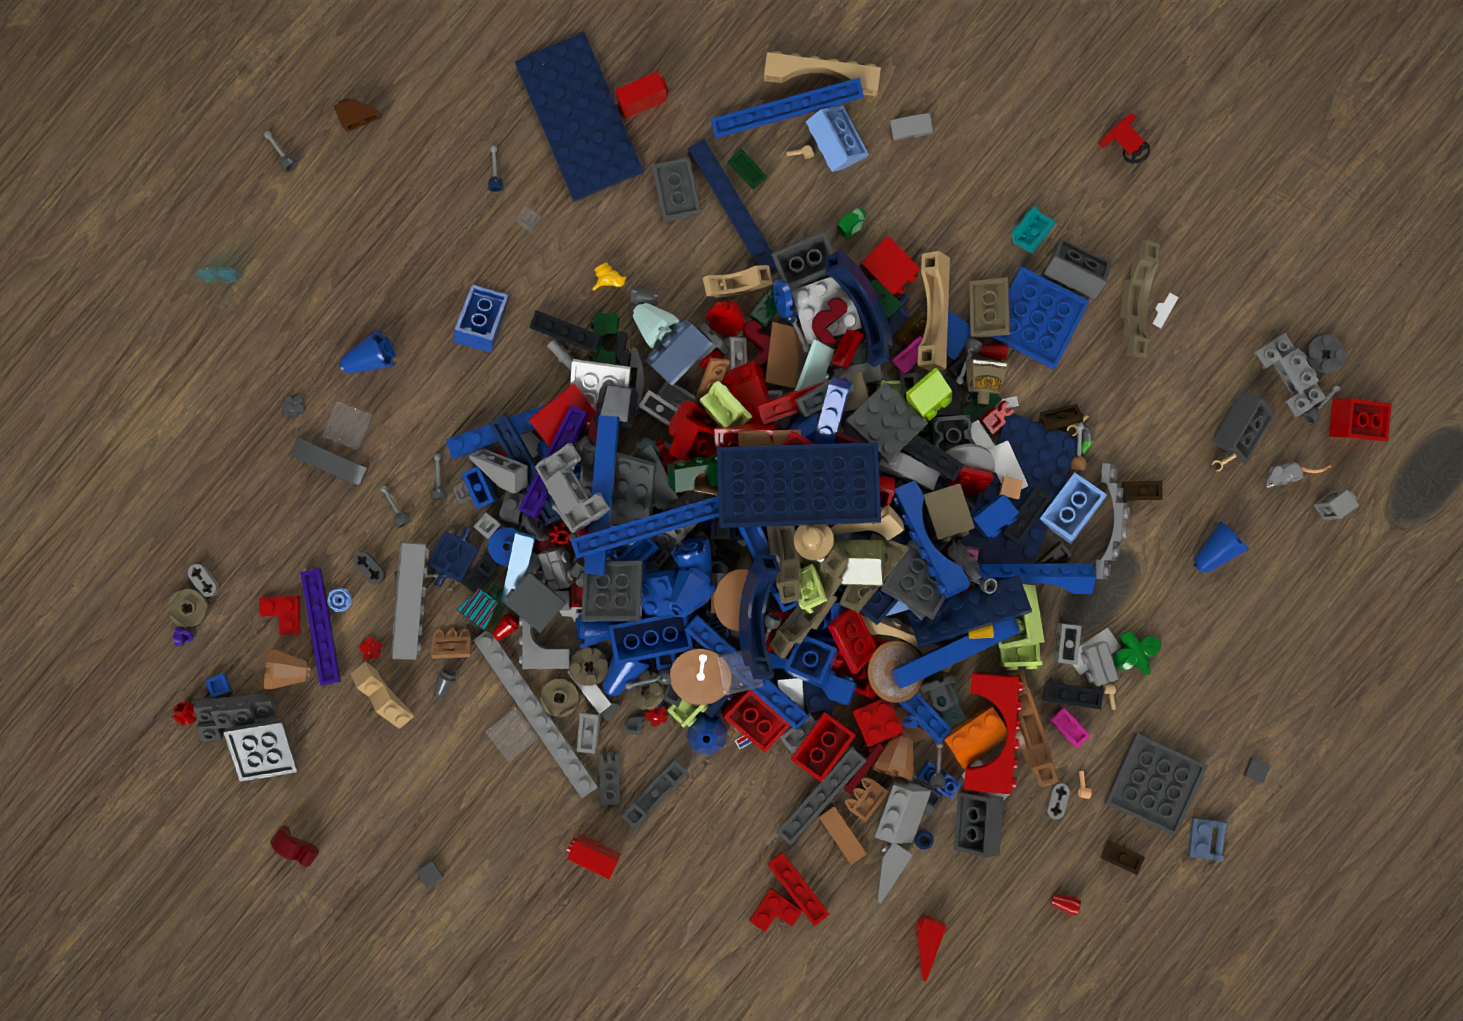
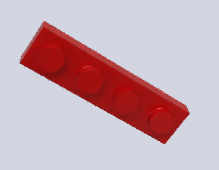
[756,380,829,425]
[767,851,830,927]

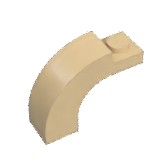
[703,265,773,298]

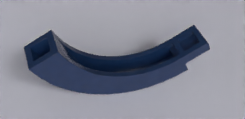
[825,250,893,367]
[739,554,781,679]

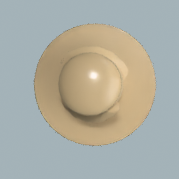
[794,525,834,560]

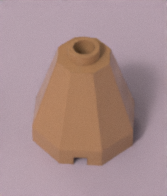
[264,648,311,689]
[872,733,913,782]

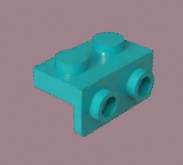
[1011,206,1056,254]

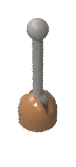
[1071,423,1087,470]

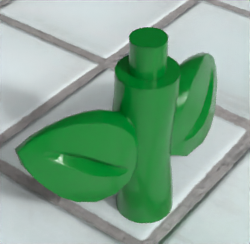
[1113,630,1162,676]

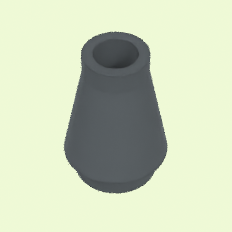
[630,286,658,305]
[433,669,456,699]

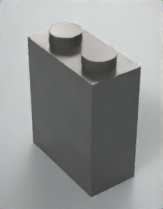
[504,573,567,633]

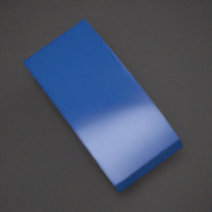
[917,760,962,799]

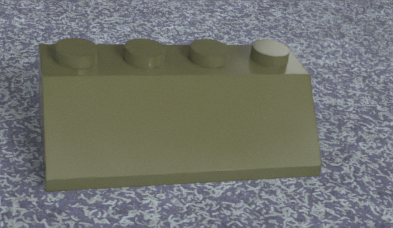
[802,539,886,586]

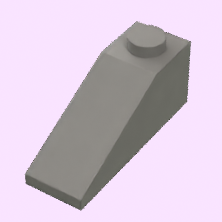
[469,448,528,493]
[879,452,940,491]
[876,841,913,904]

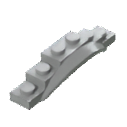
[1095,463,1130,580]

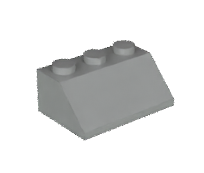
[875,777,931,844]

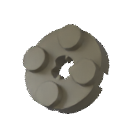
[168,589,210,627]
[570,647,609,686]
[627,670,665,710]
[540,678,579,717]

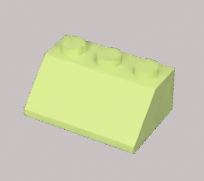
[998,584,1045,649]

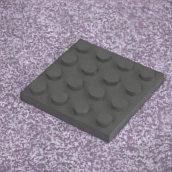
[580,444,657,526]
[1104,733,1207,836]

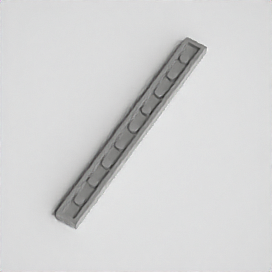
[473,629,598,798]

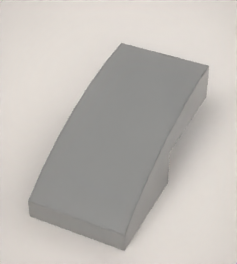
[890,113,934,141]

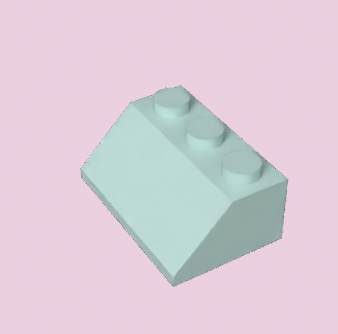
[795,340,834,391]

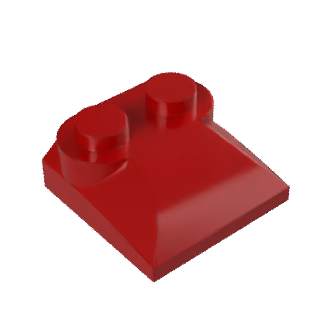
[668,400,716,437]

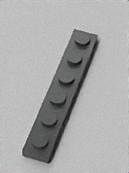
[776,746,867,845]

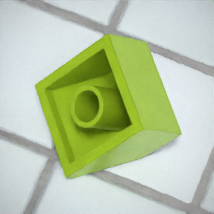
[906,367,952,420]

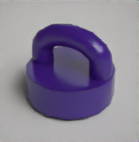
[174,627,194,646]

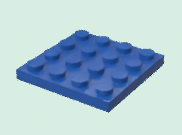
[990,266,1089,370]

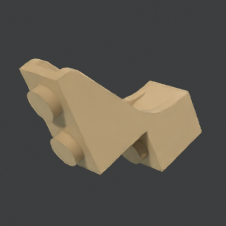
[829,504,904,541]
[351,662,414,729]

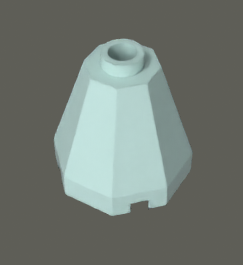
[633,303,680,350]

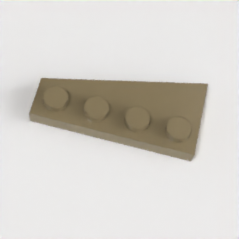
[839,533,909,613]

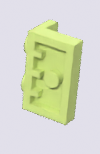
[798,564,827,613]

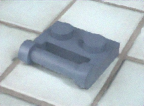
[1188,817,1228,862]

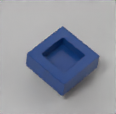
[205,673,232,698]

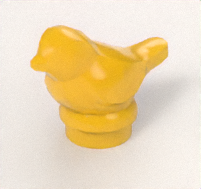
[592,262,627,291]

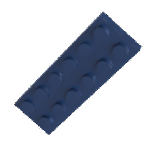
[907,575,1032,648]

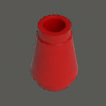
[980,343,1008,362]
[491,613,519,641]
[1051,894,1081,916]

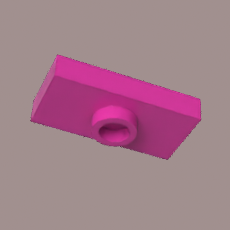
[891,336,922,374]
[1049,707,1091,749]

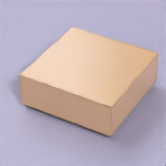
[999,476,1023,499]

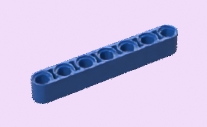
[891,618,1021,689]

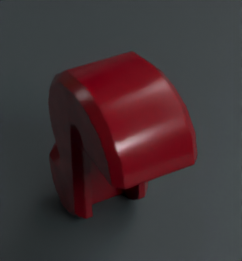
[812,297,848,346]
[743,320,771,367]
[270,826,319,867]

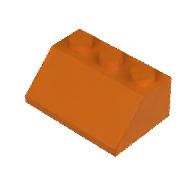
[944,705,1007,769]

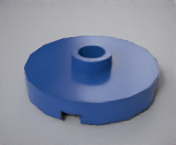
[773,279,793,318]
[488,528,520,566]

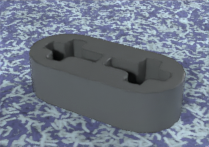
[353,552,386,584]

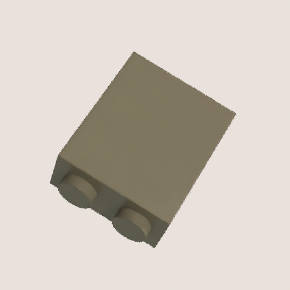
[922,484,975,543]

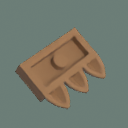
[431,627,472,659]
[845,778,889,822]

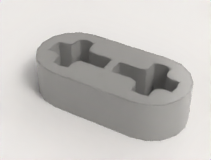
[188,564,219,597]
[1046,782,1070,819]

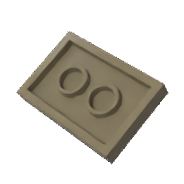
[969,277,1011,338]

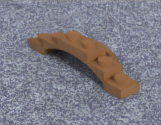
[1009,669,1060,787]

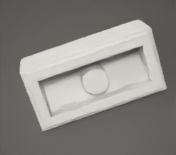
[723,337,748,371]

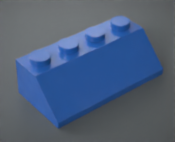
[608,614,693,665]

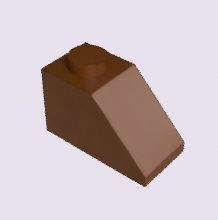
[334,99,382,132]

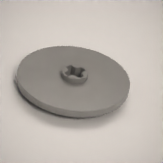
[939,444,995,481]

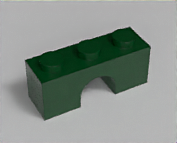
[589,313,619,365]
[668,454,718,493]

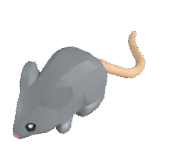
[1266,462,1331,488]

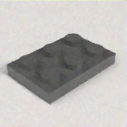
[652,157,701,222]

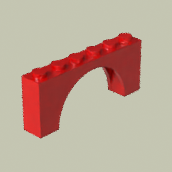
[964,671,1023,794]

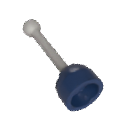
[488,145,504,192]
[784,308,810,352]

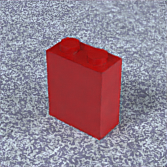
[615,71,668,119]
[859,236,920,297]
[566,834,621,879]

